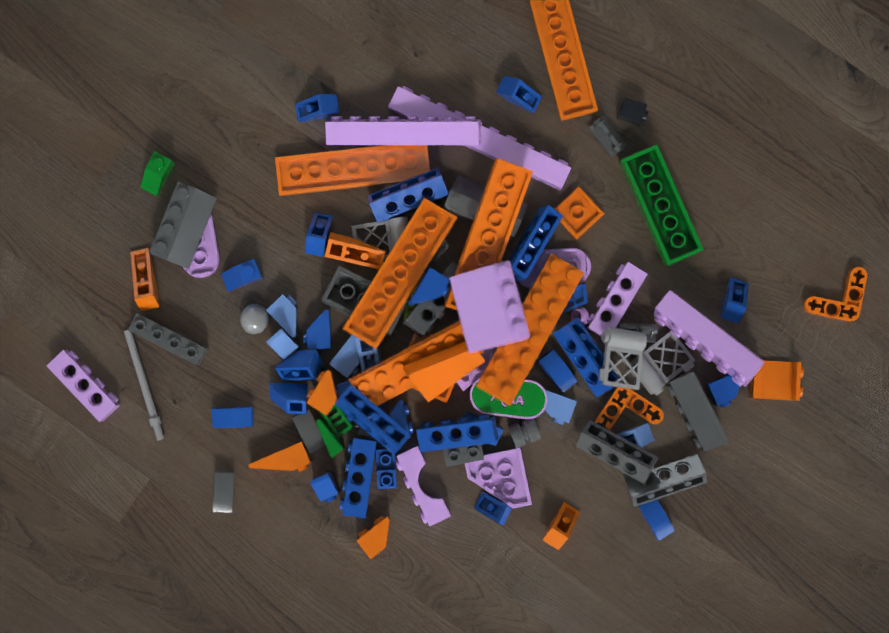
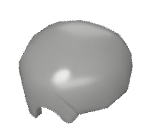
[240,303,269,335]

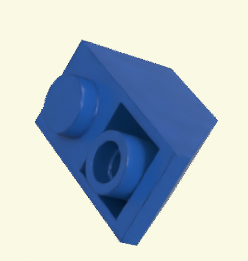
[269,383,308,414]
[389,400,414,438]

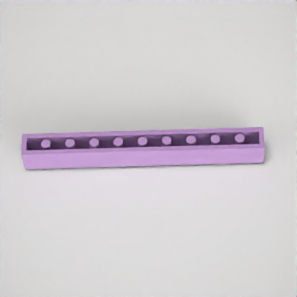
[388,86,571,191]

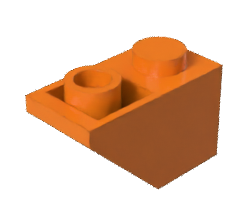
[306,370,338,415]
[356,515,390,559]

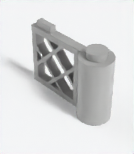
[351,217,409,267]
[598,327,647,390]
[629,331,695,396]

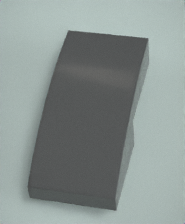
[291,408,326,454]
[213,471,234,513]

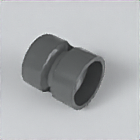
[507,418,541,449]

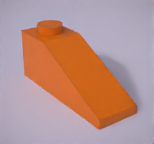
[325,232,386,269]
[130,248,160,311]
[248,441,312,472]

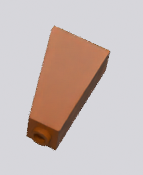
[403,341,485,402]

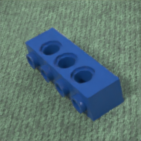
[367,168,449,223]
[508,205,563,282]
[553,317,621,397]
[335,385,411,454]
[416,414,499,452]
[340,437,377,518]

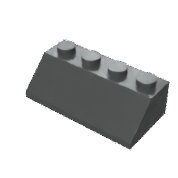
[443,175,528,240]
[149,181,217,269]
[322,266,408,337]
[666,372,729,451]

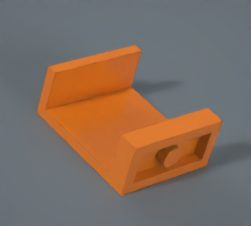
[749,360,804,401]

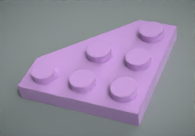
[465,447,532,508]

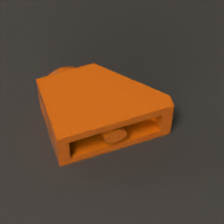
[542,502,580,550]

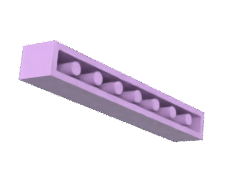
[325,116,481,145]

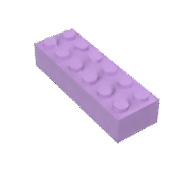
[653,290,765,387]

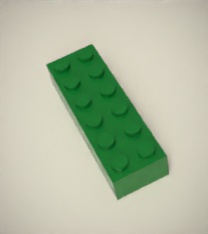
[619,144,704,267]

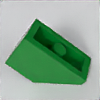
[140,151,176,197]

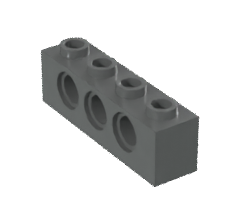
[403,262,458,337]
[128,313,208,366]
[576,420,659,484]
[625,454,707,507]

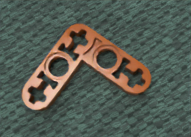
[803,267,867,322]
[594,387,664,431]

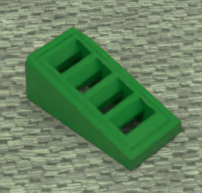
[318,404,353,438]
[316,418,344,458]

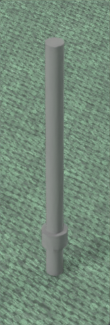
[124,330,165,441]

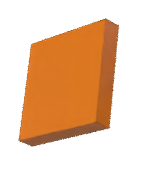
[554,186,605,240]

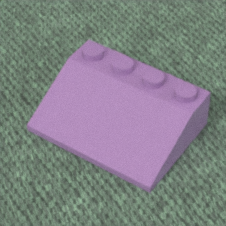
[449,261,530,354]

